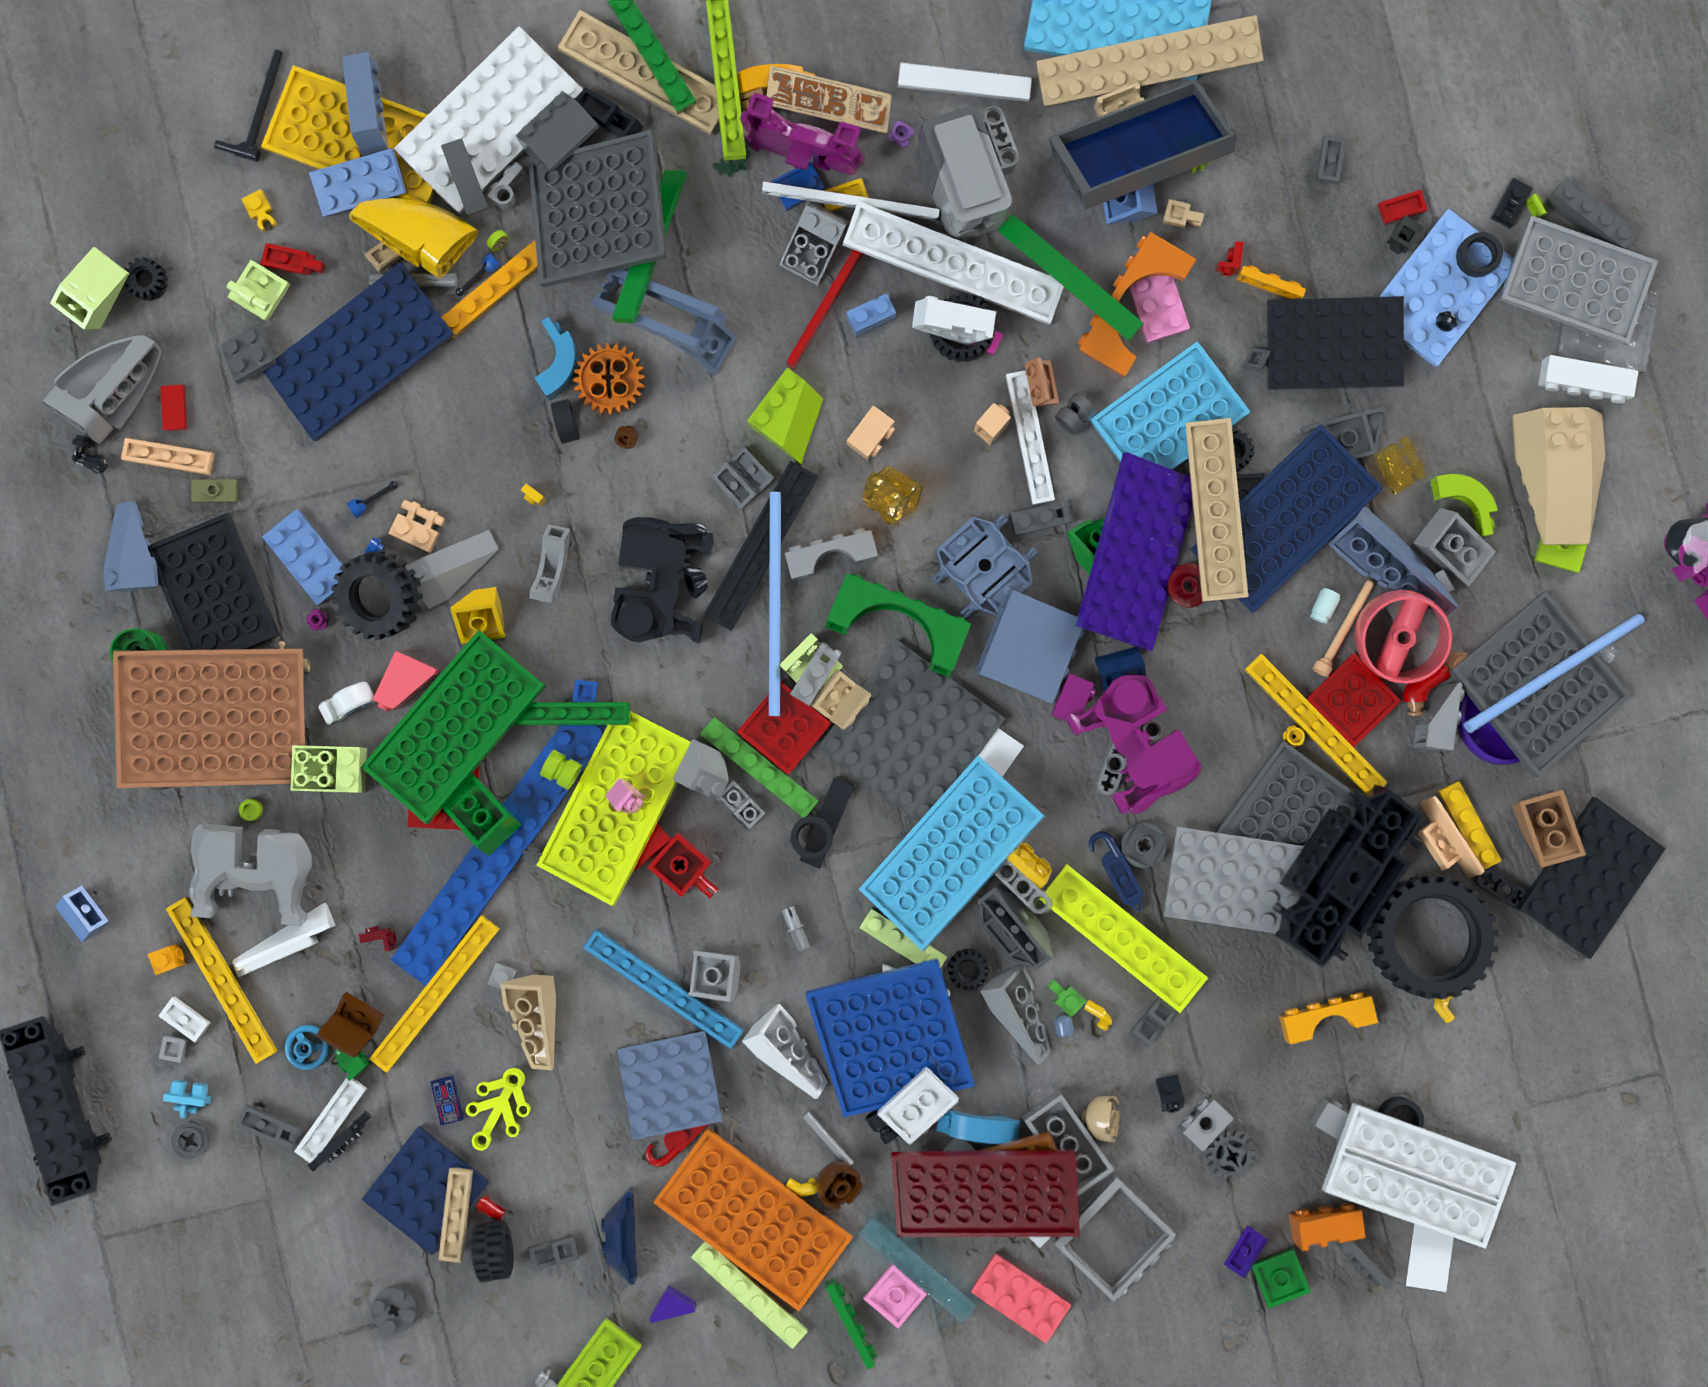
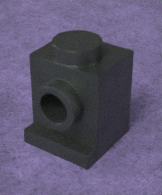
[1387,215,1424,254]

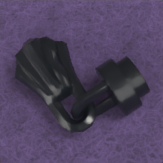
[72,434,108,474]

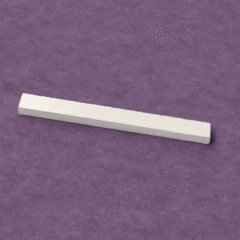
[762,182,940,221]

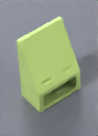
[50,247,129,330]
[291,745,367,793]

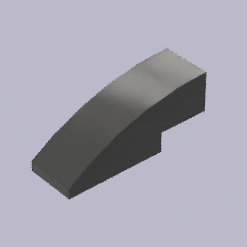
[441,138,488,216]

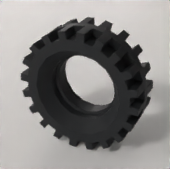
[331,551,423,640]

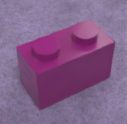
[1050,674,1096,723]

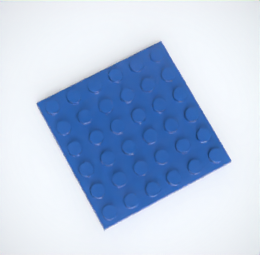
[805,958,975,1117]

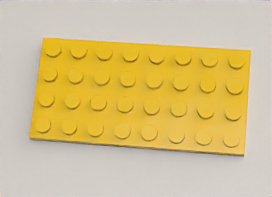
[261,65,435,203]

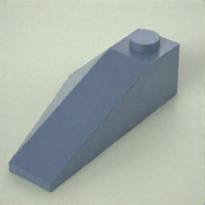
[104,501,158,592]

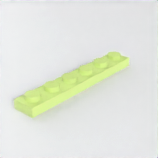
[691,1241,808,1349]

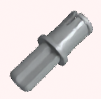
[781,906,810,951]

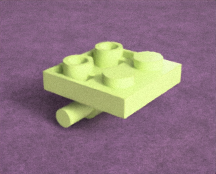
[227,260,290,322]

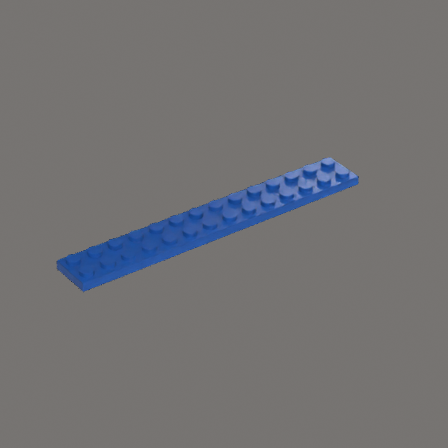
[391,726,606,986]

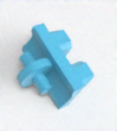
[163,1080,212,1119]

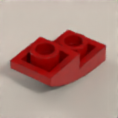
[634,823,671,871]

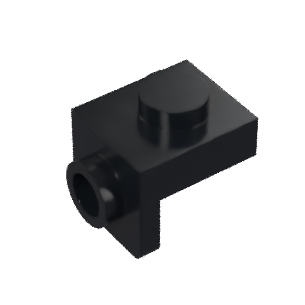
[1155,1074,1185,1113]

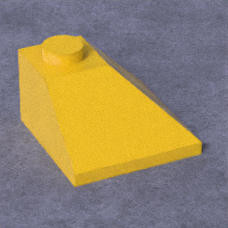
[450,587,505,644]

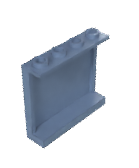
[975,590,1085,704]

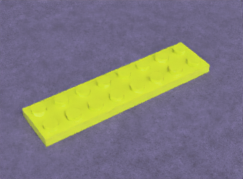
[1039,864,1208,1013]

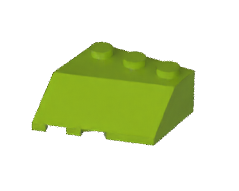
[747,368,824,465]

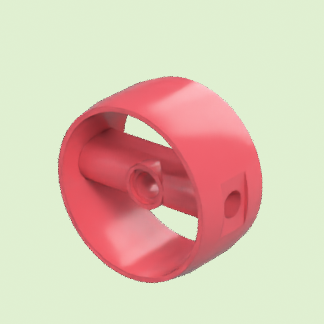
[1354,590,1452,683]

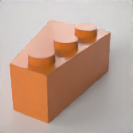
[1289,1203,1365,1251]

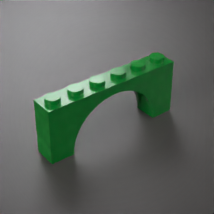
[825,573,971,677]

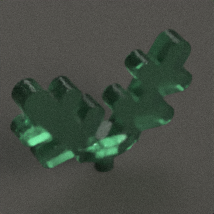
[713,143,750,177]

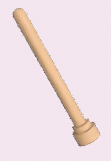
[1312,580,1374,677]

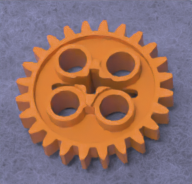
[573,343,646,416]

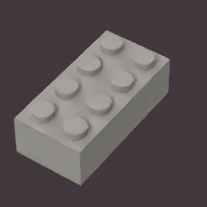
[1022,1090,1114,1196]

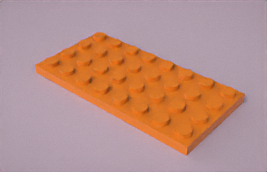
[653,1127,853,1311]

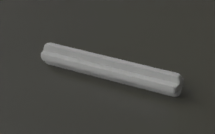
[369,273,458,287]

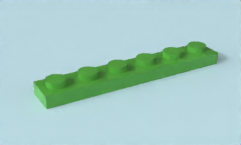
[700,717,818,818]

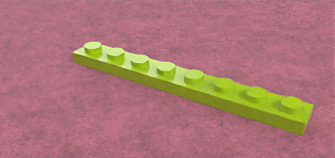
[705,0,746,161]

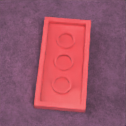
[970,1252,1072,1344]

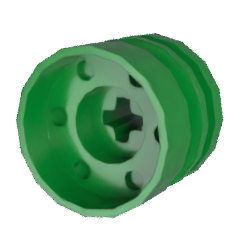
[109,628,168,663]

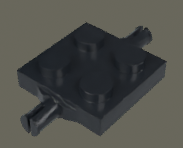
[308,1111,372,1172]

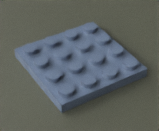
[617,1031,723,1140]

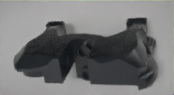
[611,517,714,644]

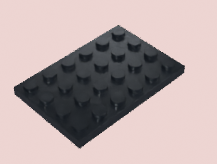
[1267,296,1404,390]
[148,513,280,650]
[1517,797,1666,959]

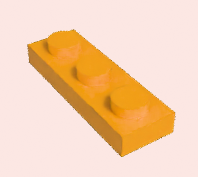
[1236,265,1306,299]

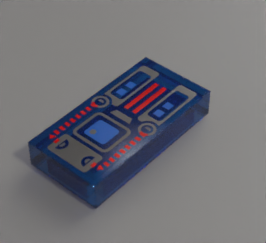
[430,1075,464,1126]

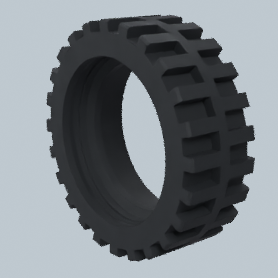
[1366,876,1499,1000]

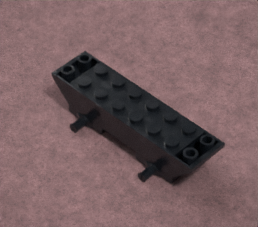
[0,1016,112,1206]

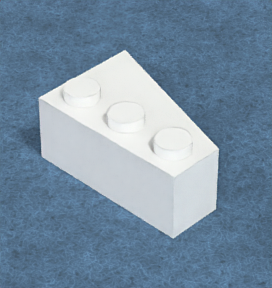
[912,296,996,345]

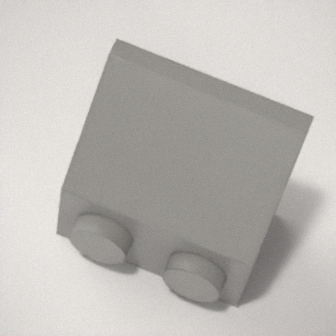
[673,739,729,801]

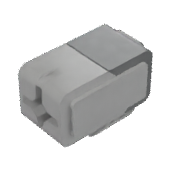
[917,106,1019,241]

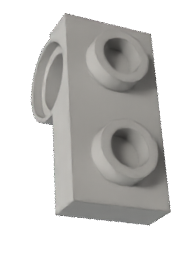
[487,162,527,211]

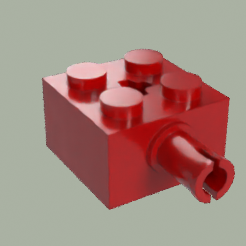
[647,832,719,900]

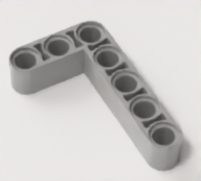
[994,859,1053,914]

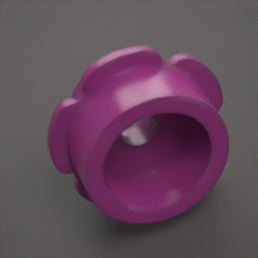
[306,609,328,631]

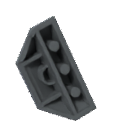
[978,887,1053,970]

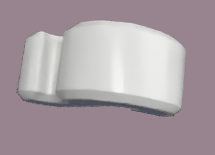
[318,681,375,725]

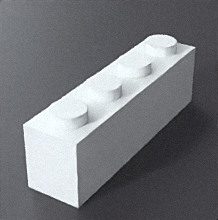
[1538,355,1638,403]

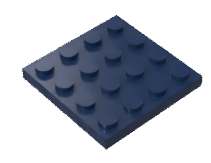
[361,1126,490,1255]

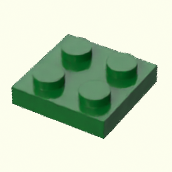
[1252,1248,1311,1309]

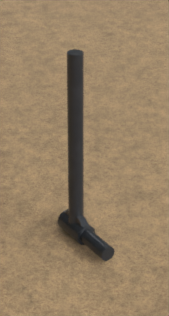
[214,49,283,162]

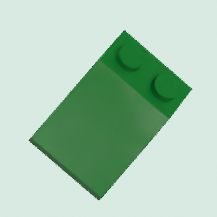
[443,773,522,856]

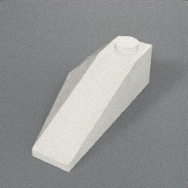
[742,1004,828,1099]

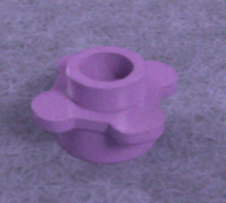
[889,121,914,147]

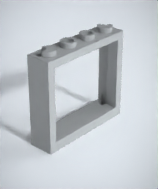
[1052,1173,1176,1302]

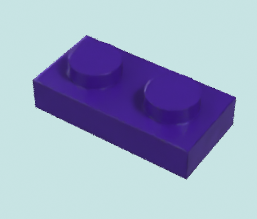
[1224,1225,1269,1278]

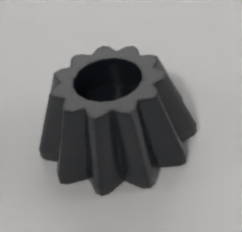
[683,568,708,599]

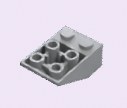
[779,202,850,286]
[1413,682,1464,751]

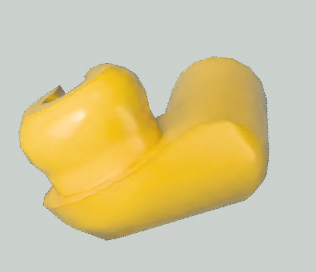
[1434,996,1455,1024]
[1084,1000,1112,1031]
[785,1178,817,1197]

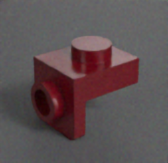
[359,926,397,952]

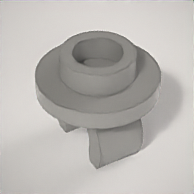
[534,1369,557,1387]

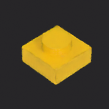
[521,483,547,507]

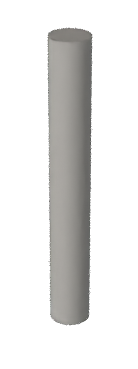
[802,1111,854,1165]

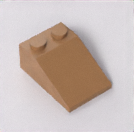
[1512,790,1586,868]

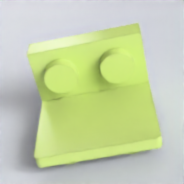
[780,633,843,689]

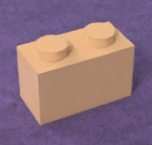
[974,403,1011,445]
[847,405,895,460]

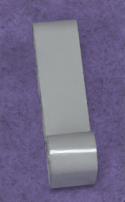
[1095,719,1163,795]

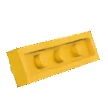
[1437,781,1502,869]

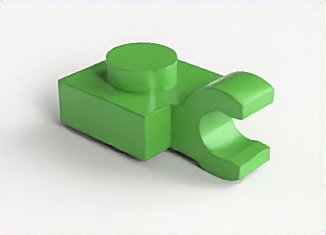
[1047,979,1087,1018]

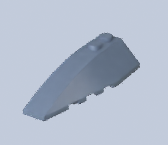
[1327,506,1458,618]

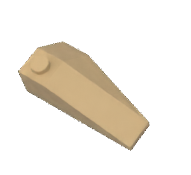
[500,974,556,1070]

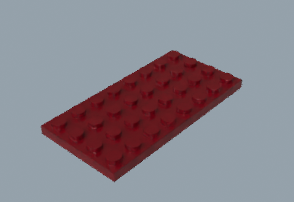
[891,1150,1080,1237]

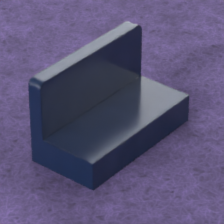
[1095,647,1146,691]

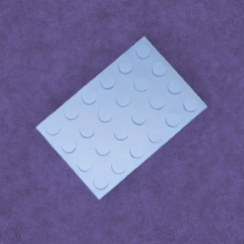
[1379,208,1514,368]

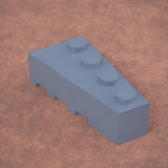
[342,52,389,157]

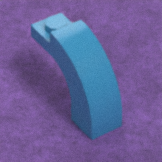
[534,317,578,401]
[936,1109,1020,1144]

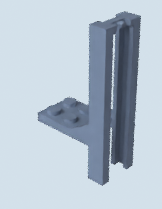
[591,269,737,375]

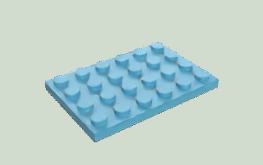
[1090,341,1250,470]

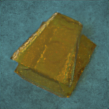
[862,465,924,526]

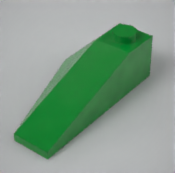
[1067,516,1106,575]

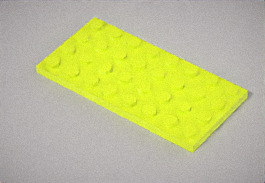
[537,711,691,906]

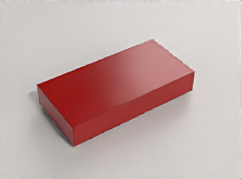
[1377,189,1428,225]
[161,385,187,431]

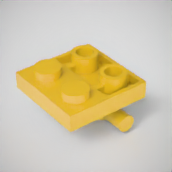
[1007,842,1052,889]

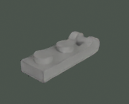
[790,641,842,706]

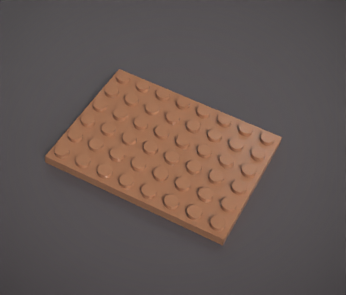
[113,649,306,788]

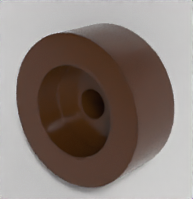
[614,425,638,449]

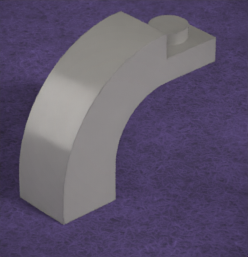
[529,525,570,603]

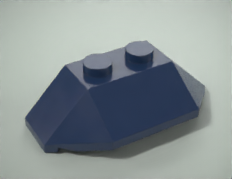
[601,1187,637,1285]

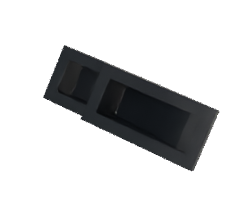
[576,87,644,138]

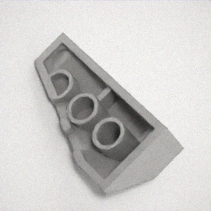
[405,530,499,609]
[980,964,1051,1065]

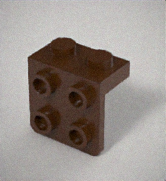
[317,992,385,1058]

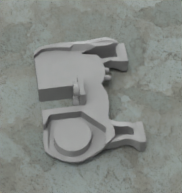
[189,823,312,926]

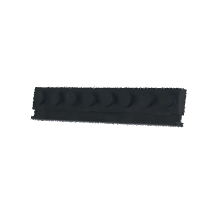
[703,460,819,632]

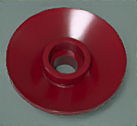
[1168,563,1204,608]

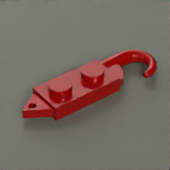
[645,1124,709,1167]

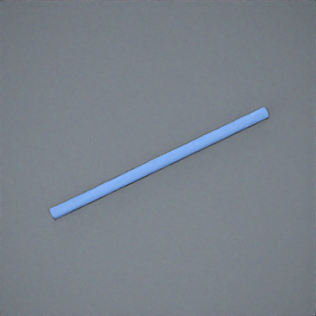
[769,492,781,716]
[1464,614,1644,733]

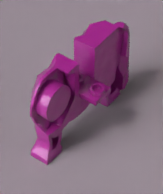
[740,93,865,175]
[1064,675,1202,814]

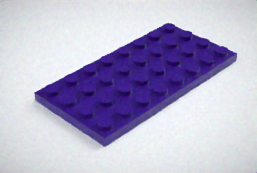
[1076,452,1193,651]

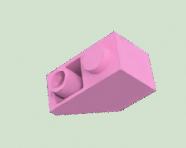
[605,778,646,814]

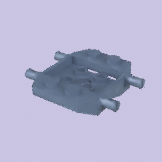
[930,514,1039,619]

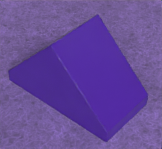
[650,1285,697,1323]

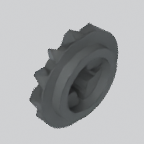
[171,1122,209,1159]

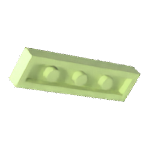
[859,908,947,967]

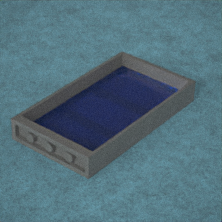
[1049,80,1237,210]

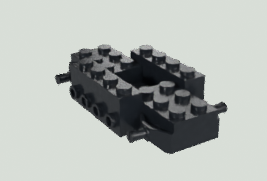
[1272,785,1423,967]

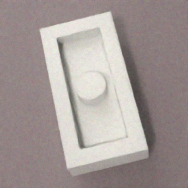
[159,997,211,1042]

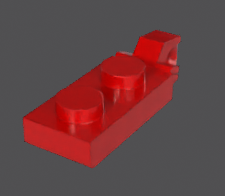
[260,243,326,276]

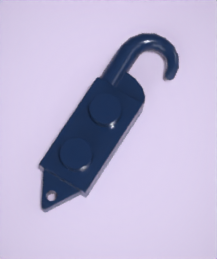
[1089,831,1144,913]

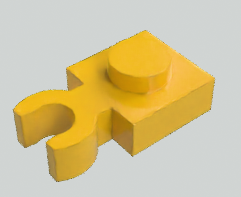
[241,189,277,232]

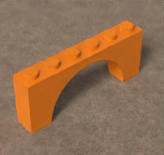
[1078,232,1196,378]

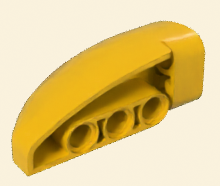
[349,198,478,279]

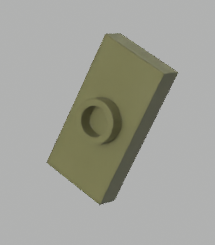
[191,479,238,503]

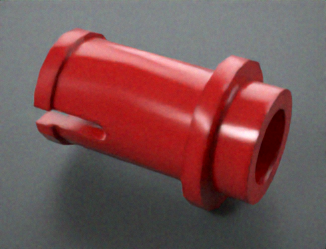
[476,1195,506,1221]

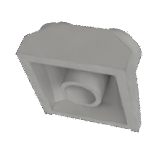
[688,950,741,1002]

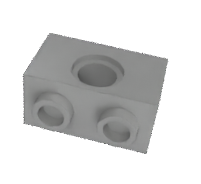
[1179,1096,1234,1151]

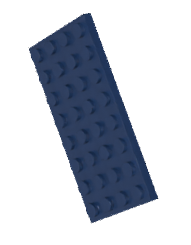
[263,262,455,441]
[1190,424,1383,613]

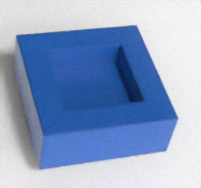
[572,679,599,702]

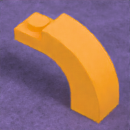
[737,64,815,96]

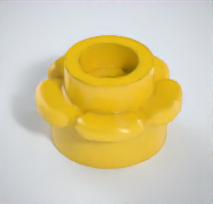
[1283,725,1305,748]

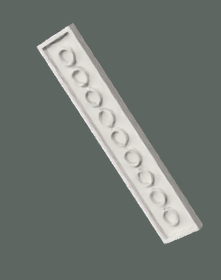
[843,201,1064,325]

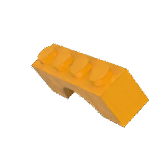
[1279,991,1378,1045]

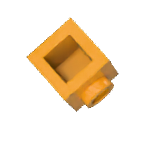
[148,944,186,975]

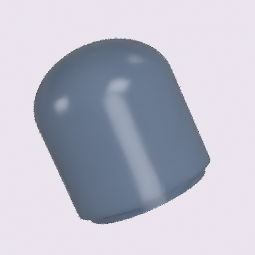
[1054,1015,1075,1037]

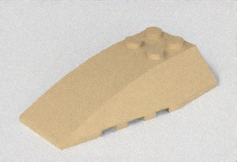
[1512,407,1605,545]

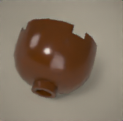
[816,1161,862,1209]

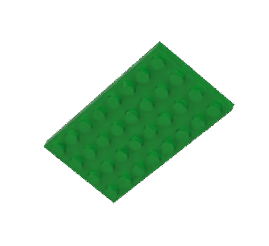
[361,630,546,825]

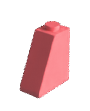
[373,651,441,712]

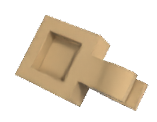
[1163,199,1204,228]

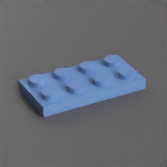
[309,149,407,217]
[262,509,343,606]

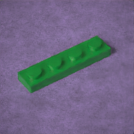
[825,1278,877,1370]

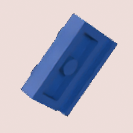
[771,161,825,211]

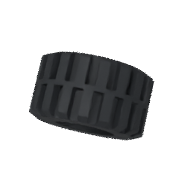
[471,1220,514,1283]

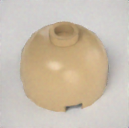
[1082,1096,1119,1142]

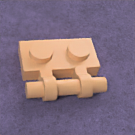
[389,500,445,553]

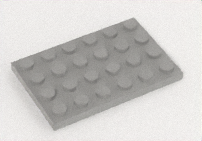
[1499,216,1658,346]
[1163,827,1304,934]

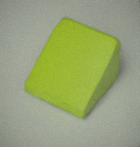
[1525,193,1549,218]

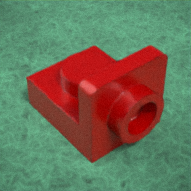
[1215,241,1244,276]

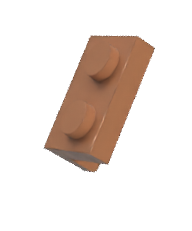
[1025,358,1059,407]

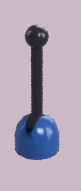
[455,253,502,296]
[346,481,398,519]

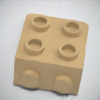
[811,669,871,730]

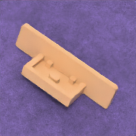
[1417,796,1485,878]

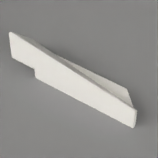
[232,903,336,977]

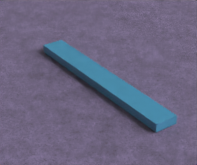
[583,929,744,1049]

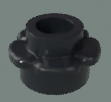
[1436,311,1458,332]

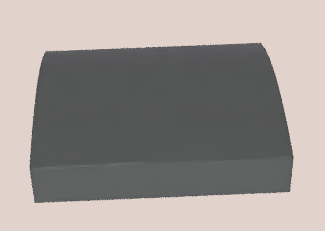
[711,446,776,509]

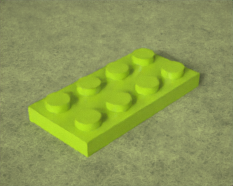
[556,1318,642,1387]

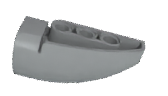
[42,335,161,444]

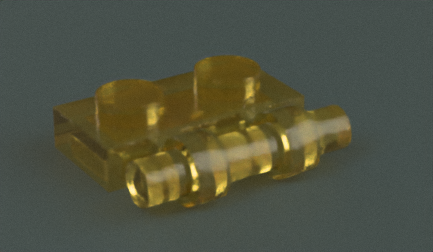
[1374,436,1426,494]

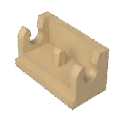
[1094,82,1144,118]

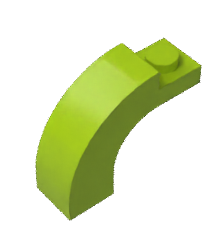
[1430,474,1498,538]

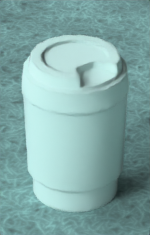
[1310,588,1340,624]

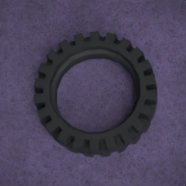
[930,293,995,363]

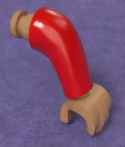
[1402,651,1468,716]

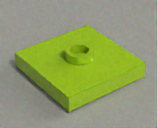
[1534,537,1587,574]

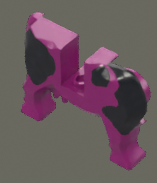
[1664,503,1708,620]

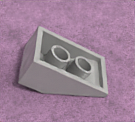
[1413,508,1496,587]

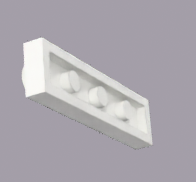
[294,1078,368,1163]

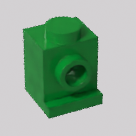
[335,1050,372,1081]

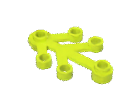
[466,1068,531,1150]

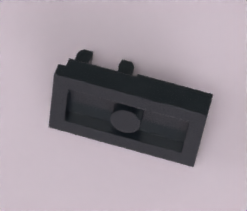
[1490,178,1533,229]

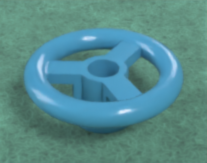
[285,1025,330,1070]

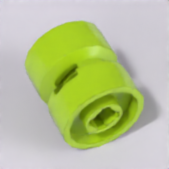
[540,750,582,790]

